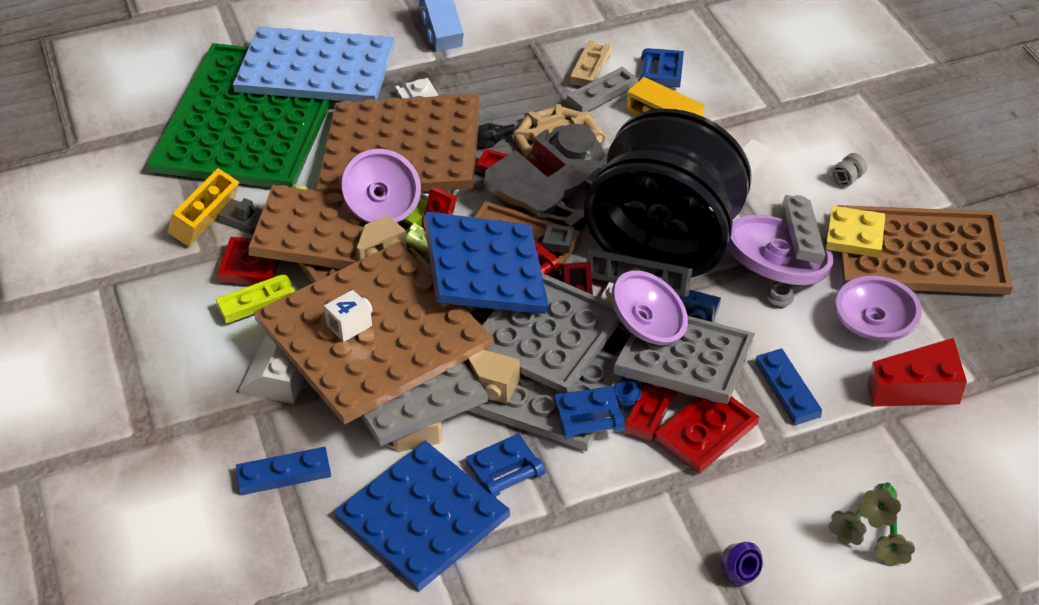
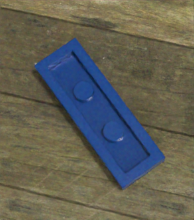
[755,348,822,426]
[236,447,331,495]

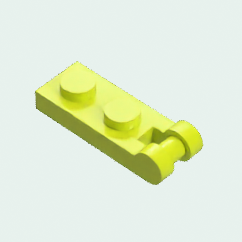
[215,275,296,324]

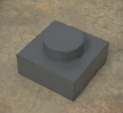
[542,224,574,253]

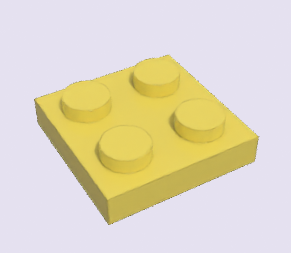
[825,206,885,258]

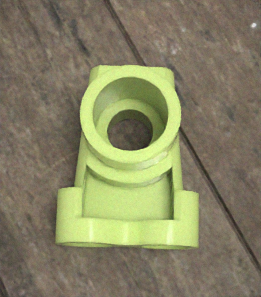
[406,222,430,261]

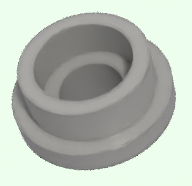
[767,281,795,307]

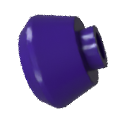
[721,542,763,585]

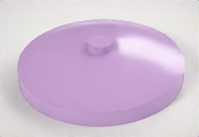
[727,215,833,285]

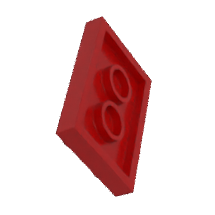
[654,396,759,474]

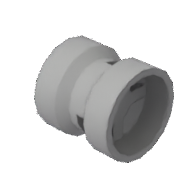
[831,153,867,187]

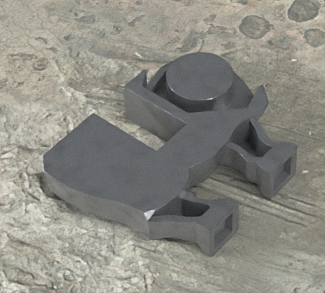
[484,124,609,231]

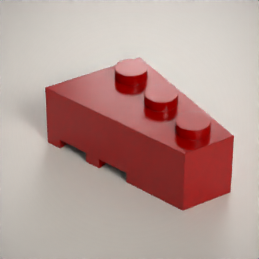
[867,338,967,407]

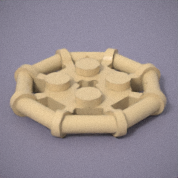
[512,104,605,163]

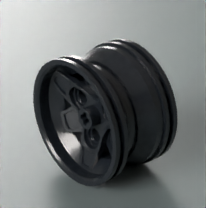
[584,109,752,278]

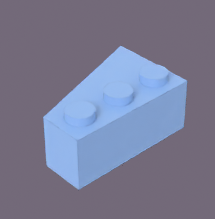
[417,0,464,52]

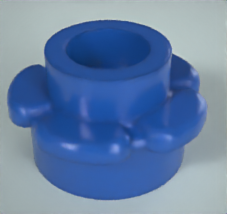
[614,380,642,407]

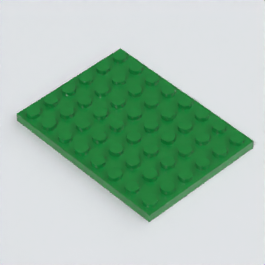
[147,43,332,187]

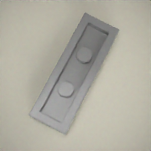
[567,67,638,113]

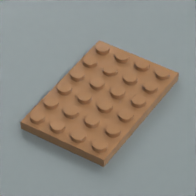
[837,205,1013,295]

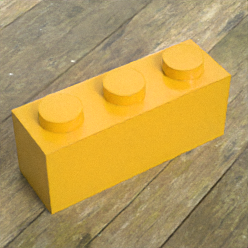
[626,77,705,117]
[167,168,239,247]

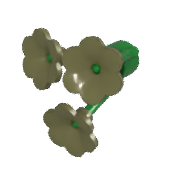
[829,482,915,566]

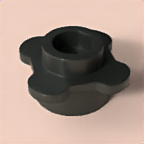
[605,326,628,354]

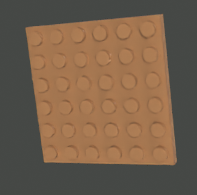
[316,93,481,195]
[254,242,494,425]

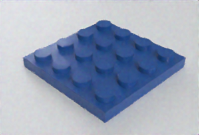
[423,212,549,314]
[334,440,510,592]

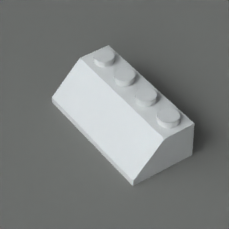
[239,334,305,404]

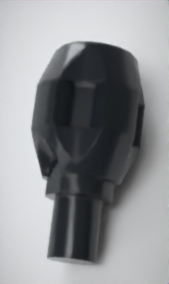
[477,123,516,148]

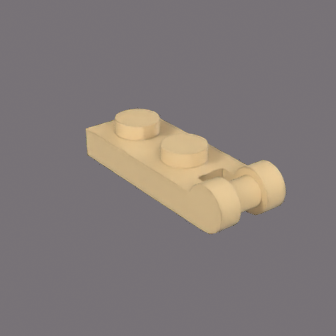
[570,40,612,87]

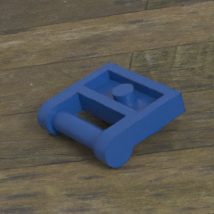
[638,48,684,88]
[555,386,625,440]
[466,433,545,497]

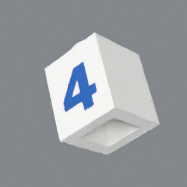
[324,290,373,342]

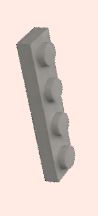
[782,195,826,264]

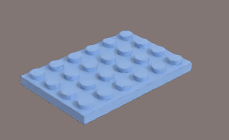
[233,26,395,102]

